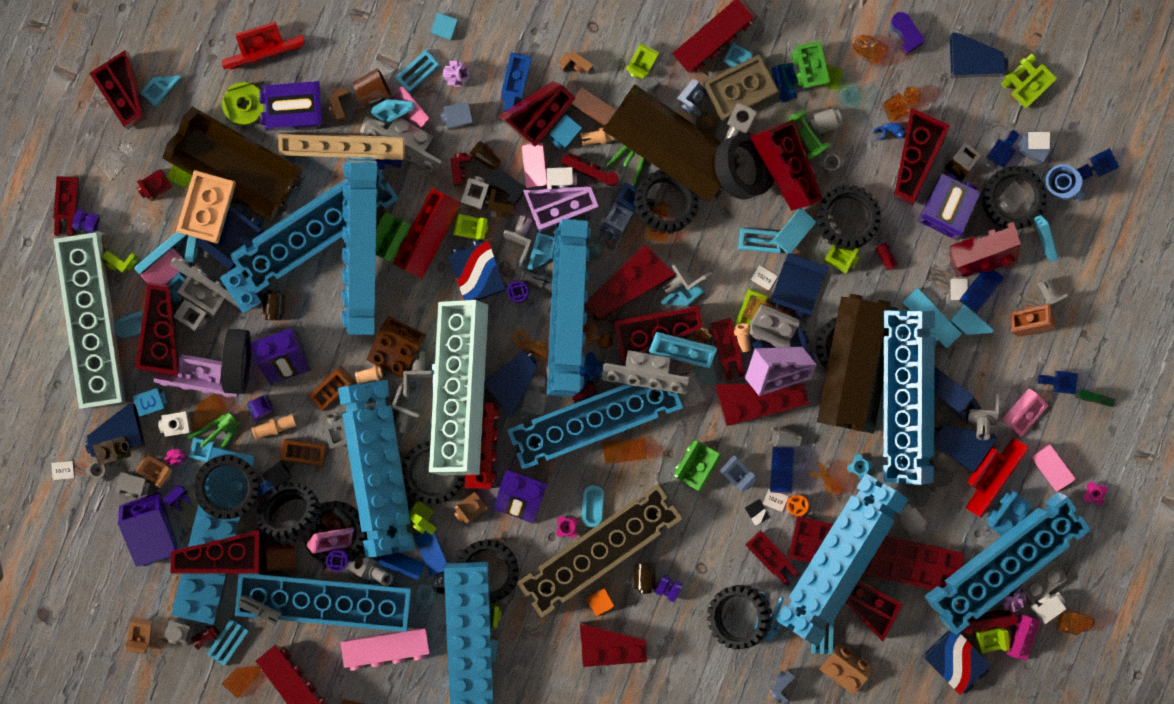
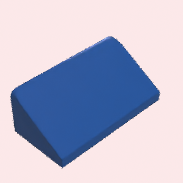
[414,532,448,576]
[378,552,424,580]

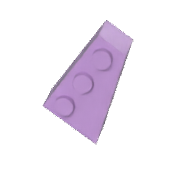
[523,187,599,232]
[745,347,816,396]

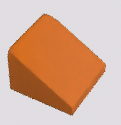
[586,587,615,616]

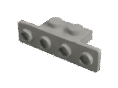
[363,117,442,175]
[170,258,240,317]
[601,350,689,394]

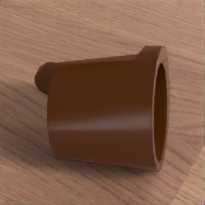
[353,68,393,115]
[259,542,296,573]

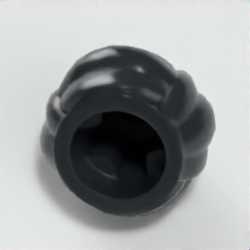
[431,572,445,595]

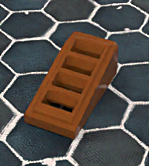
[308,366,355,411]
[279,439,326,466]

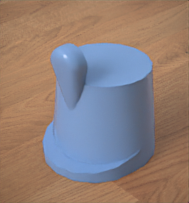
[1046,164,1085,201]

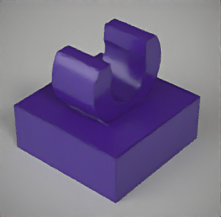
[163,485,191,511]

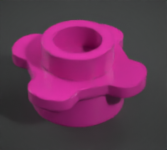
[164,449,188,466]
[1083,482,1108,506]
[556,516,578,538]

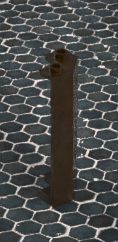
[603,84,740,202]
[162,106,303,221]
[817,294,898,434]

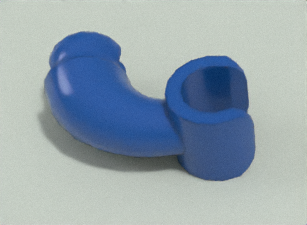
[872,123,906,140]

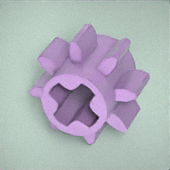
[443,61,469,87]
[999,586,1027,612]

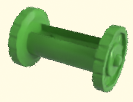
[787,109,831,161]

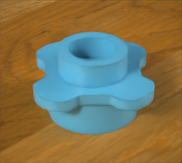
[847,454,873,479]

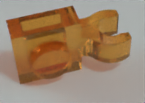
[808,462,843,495]

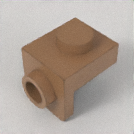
[328,87,351,122]
[135,453,172,488]
[125,617,153,654]

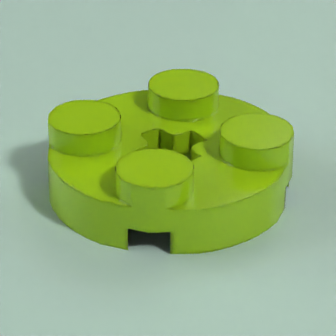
[222,82,263,125]

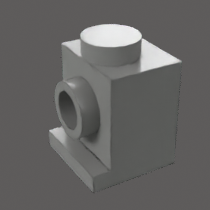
[461,176,490,210]
[173,299,208,332]
[115,472,151,498]
[164,618,194,646]

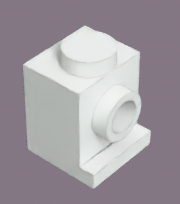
[547,167,577,189]
[158,411,193,437]
[1030,592,1066,624]

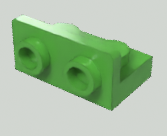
[791,41,830,90]

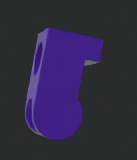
[890,12,925,55]
[247,395,275,421]

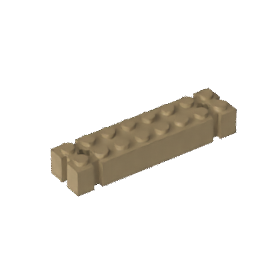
[517,483,682,618]

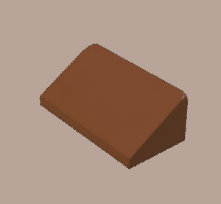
[570,87,616,128]
[1011,304,1057,337]

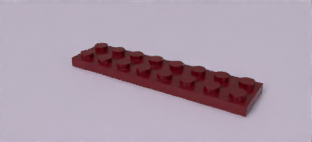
[788,516,965,590]

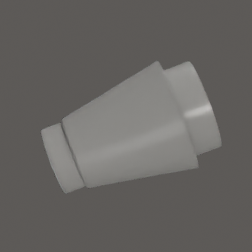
[769,426,802,447]

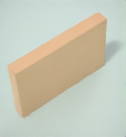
[176,170,236,244]

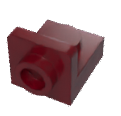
[450,153,472,186]
[136,169,172,201]

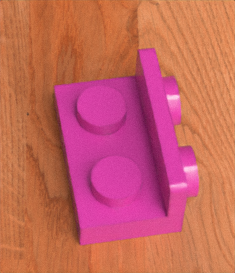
[1006,613,1040,661]

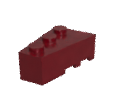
[580,622,647,667]

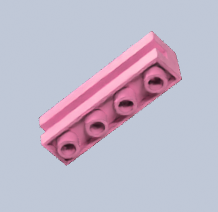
[340,627,431,671]

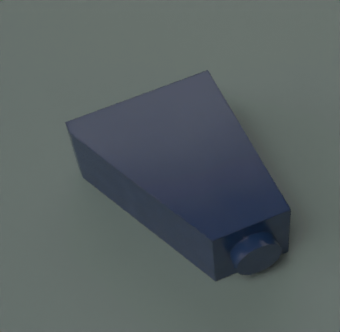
[949,32,1008,78]
[484,351,537,416]
[934,367,981,424]
[85,403,145,457]
[934,426,998,472]

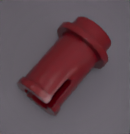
[875,242,899,271]
[572,381,598,403]
[191,625,220,650]

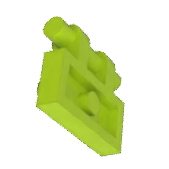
[1000,54,1057,109]

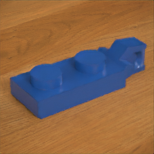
[501,52,532,112]

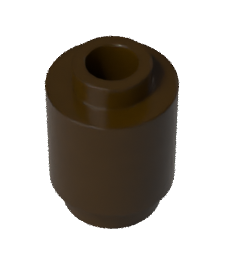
[263,290,285,321]
[634,563,656,594]

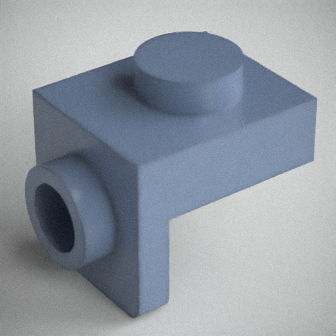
[719,456,757,493]
[770,669,795,704]

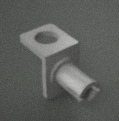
[722,103,756,142]
[503,216,533,267]
[662,262,712,294]
[1037,278,1069,306]
[403,351,433,400]
[392,382,421,433]
[968,394,999,440]
[349,551,393,586]

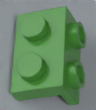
[376,212,410,262]
[674,440,722,492]

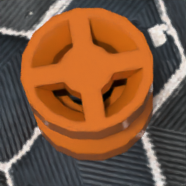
[786,495,809,516]

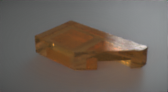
[191,393,227,432]
[222,666,262,698]

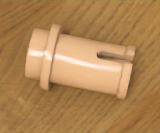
[734,323,752,352]
[355,365,384,384]

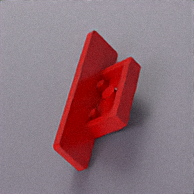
[222,22,305,70]
[966,438,1029,518]

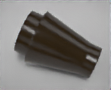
[470,140,501,170]

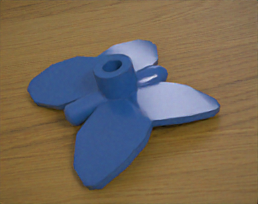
[578,352,604,393]

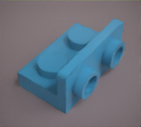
[220,267,262,313]
[986,490,1033,536]

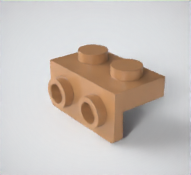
[820,643,872,695]

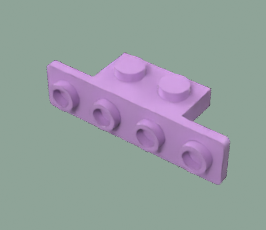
[154,354,239,398]

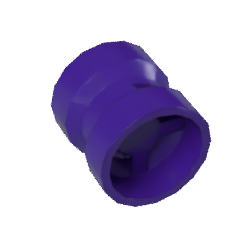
[72,208,100,233]
[507,281,529,303]
[326,549,349,572]
[654,574,683,603]

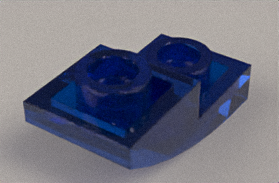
[959,270,1005,313]
[770,447,794,494]

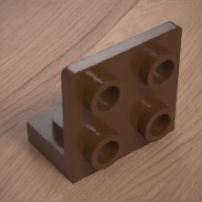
[367,316,426,378]

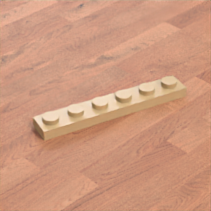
[278,133,405,160]

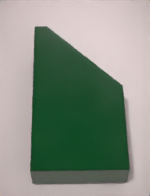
[1075,389,1115,407]

